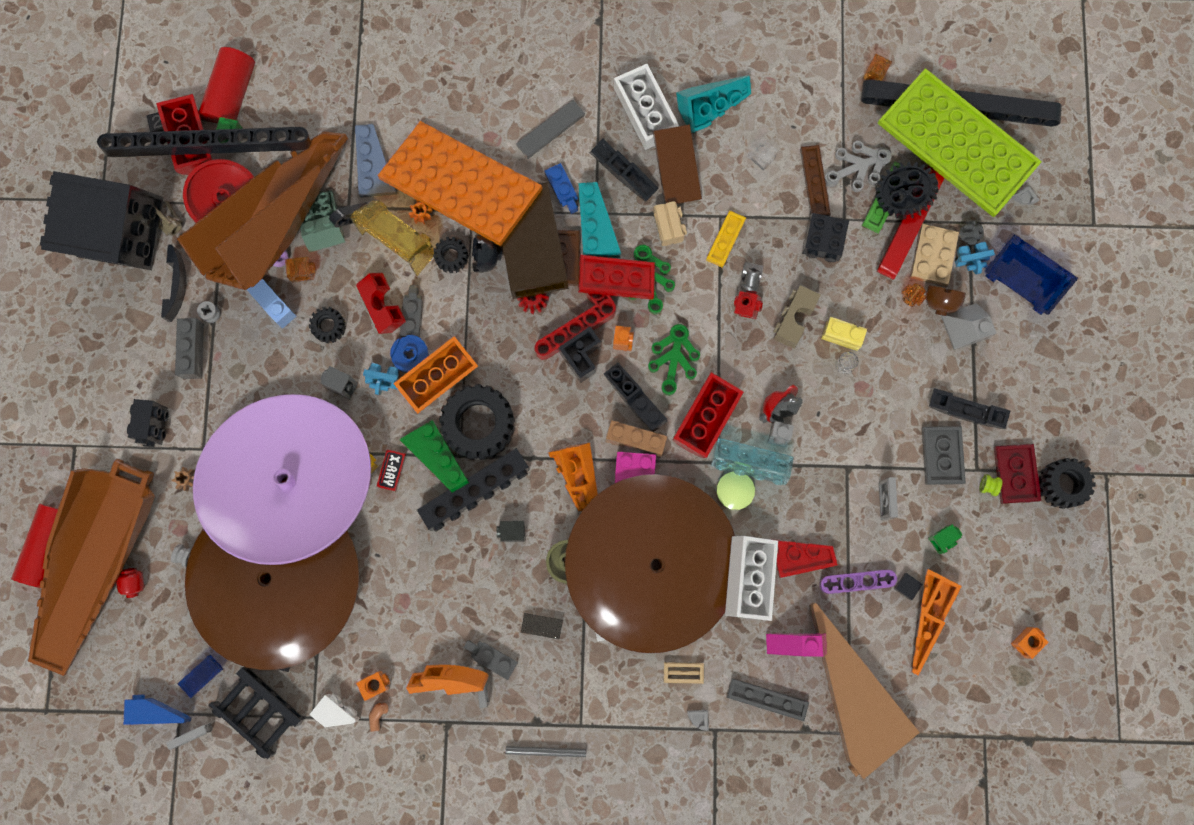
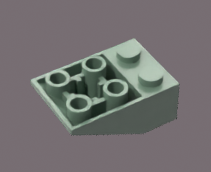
[300,190,345,252]

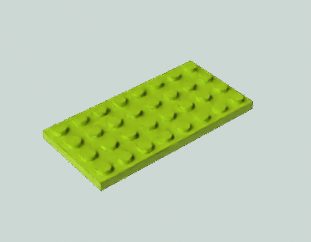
[877,68,1042,218]

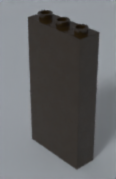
[502,182,569,299]

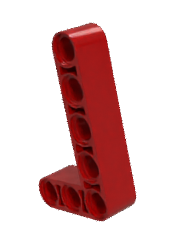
[535,293,616,360]

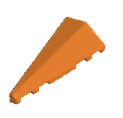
[548,442,598,511]
[912,569,962,676]

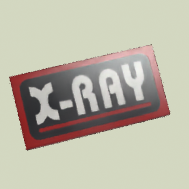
[376,450,406,492]

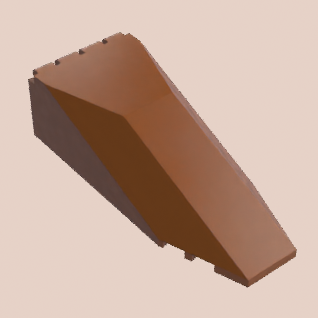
[177,132,348,290]

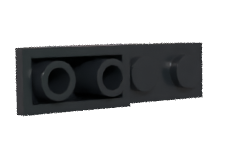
[604,362,667,432]

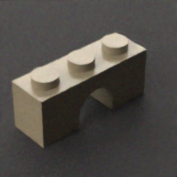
[773,285,821,348]

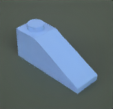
[247,279,297,329]

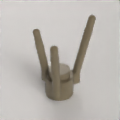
[156,201,182,236]

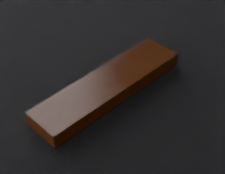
[800,145,831,216]

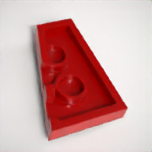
[771,539,838,578]

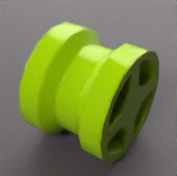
[979,474,1002,497]

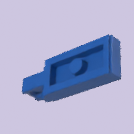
[544,163,578,214]

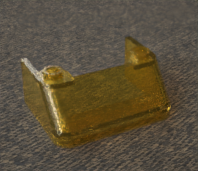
[350,200,434,276]

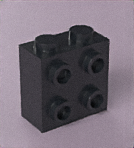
[802,213,849,262]
[127,399,169,447]

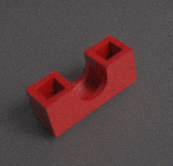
[356,273,406,334]

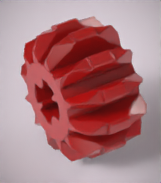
[517,293,549,314]

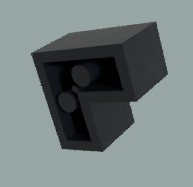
[558,327,601,383]

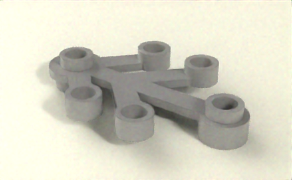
[825,141,891,192]

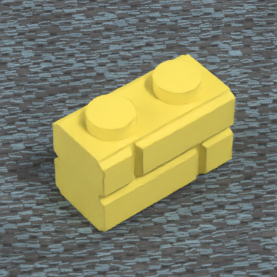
[821,317,867,351]

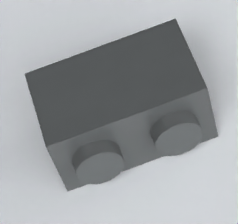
[321,366,358,400]

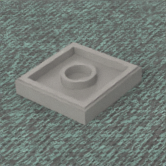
[879,477,898,520]

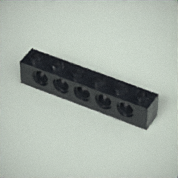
[417,448,530,532]

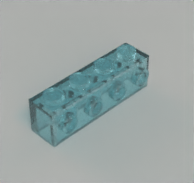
[711,438,794,485]

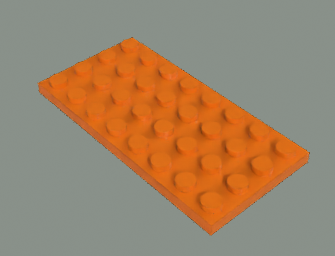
[378,121,542,246]

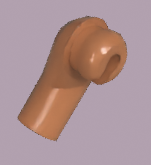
[369,703,389,732]

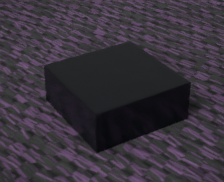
[894,573,923,601]

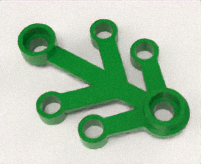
[628,245,675,314]
[648,324,700,396]

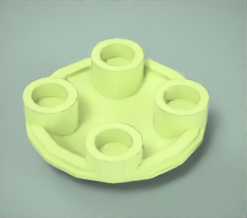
[716,472,755,510]

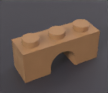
[606,420,667,458]

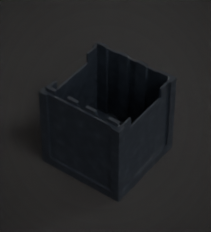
[40,171,164,271]

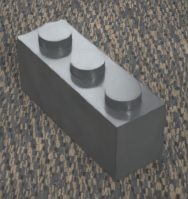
[175,318,204,379]

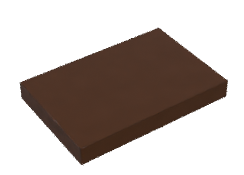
[557,230,580,286]

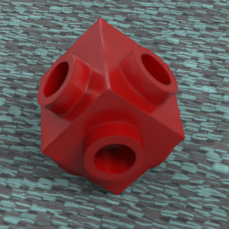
[734,290,763,320]

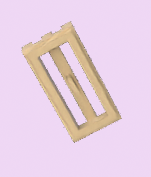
[664,662,704,684]

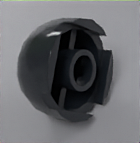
[472,234,502,273]

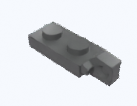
[400,285,423,337]
[464,640,518,680]

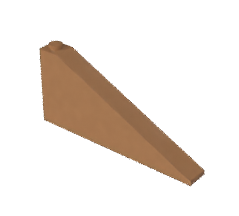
[809,603,920,779]

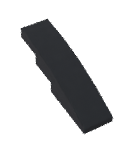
[589,138,659,202]

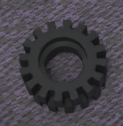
[433,237,469,273]
[309,307,346,343]

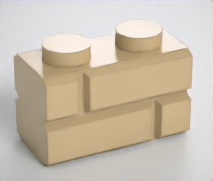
[653,201,687,246]

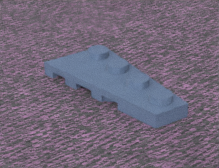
[355,124,397,197]

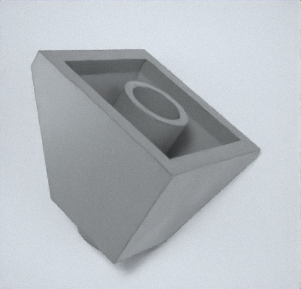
[940,303,997,350]

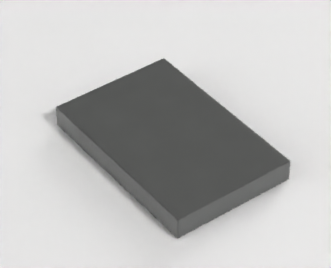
[922,426,966,485]

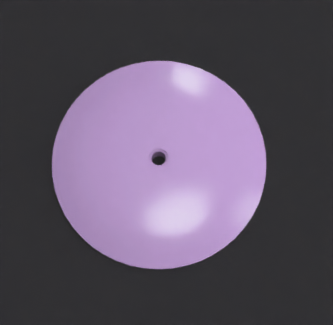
[193,394,371,565]

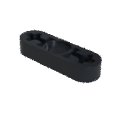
[329,202,374,228]

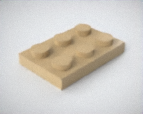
[910,224,959,287]

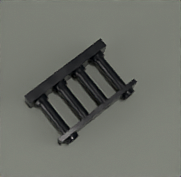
[208,667,305,759]

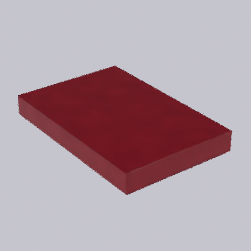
[993,444,1041,504]

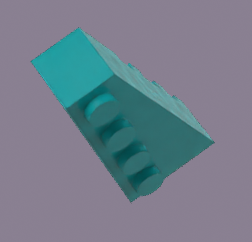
[578,182,621,259]

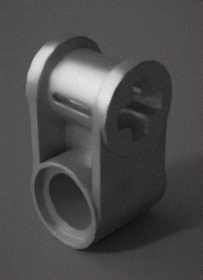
[741,262,764,291]

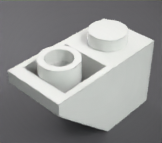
[310,693,360,727]

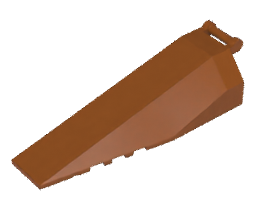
[28,459,155,676]

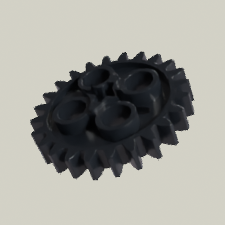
[875,161,939,219]

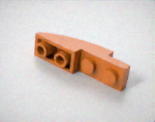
[406,665,489,695]

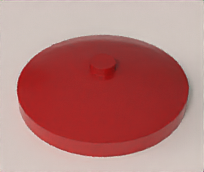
[183,159,254,223]

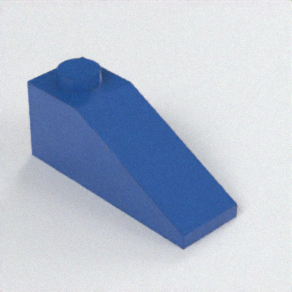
[123,694,191,725]

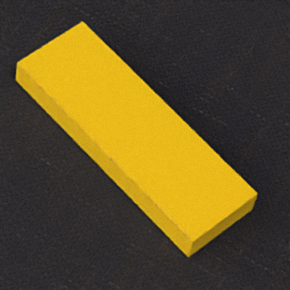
[706,210,746,268]

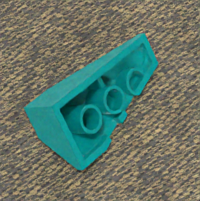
[676,75,751,133]

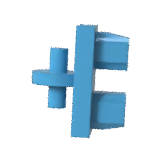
[955,242,995,275]
[363,363,399,395]

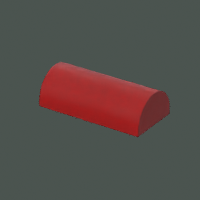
[198,47,256,124]
[156,94,212,175]
[672,372,744,458]
[11,503,58,588]

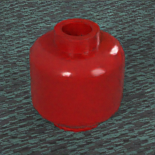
[116,568,145,598]

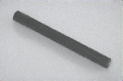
[506,746,586,757]

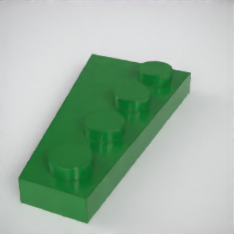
[399,420,469,493]

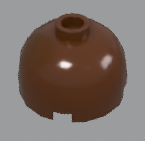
[926,285,966,316]

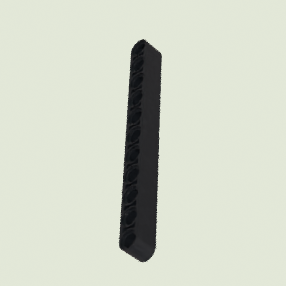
[861,80,1062,127]
[97,127,311,157]

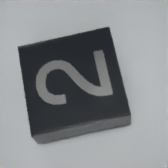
[146,112,164,132]

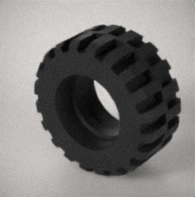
[439,384,515,460]

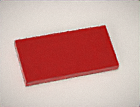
[578,255,655,300]

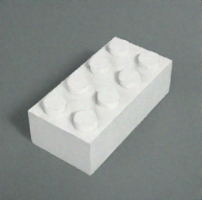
[614,64,679,150]
[725,536,778,621]

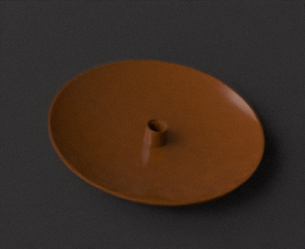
[565,474,735,653]
[185,529,359,670]

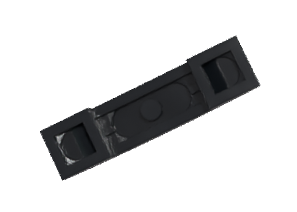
[161,244,186,322]
[928,388,1011,429]

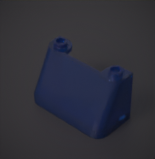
[984,233,1079,315]

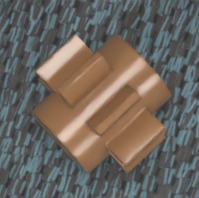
[172,467,195,492]

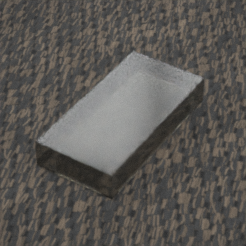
[521,613,563,639]

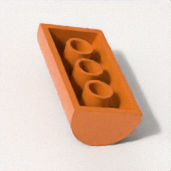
[393,336,478,414]

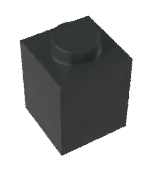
[496,521,525,542]

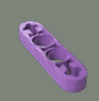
[819,570,897,594]

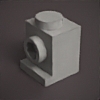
[768,421,794,447]

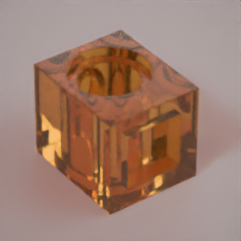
[863,54,892,81]
[285,256,316,283]

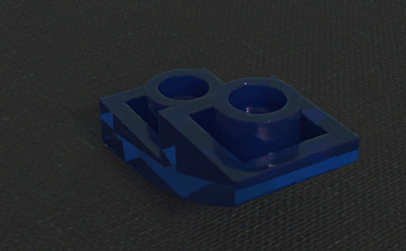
[177,654,224,698]

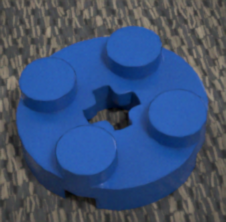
[390,335,429,373]

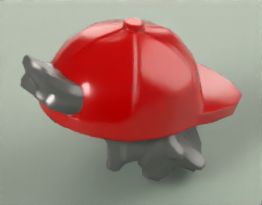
[759,385,803,423]

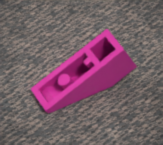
[766,634,827,657]

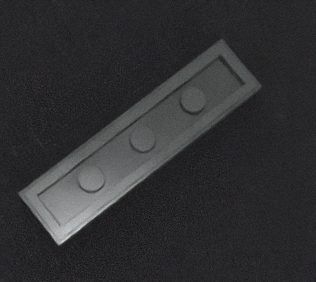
[516,100,585,159]
[726,678,809,721]

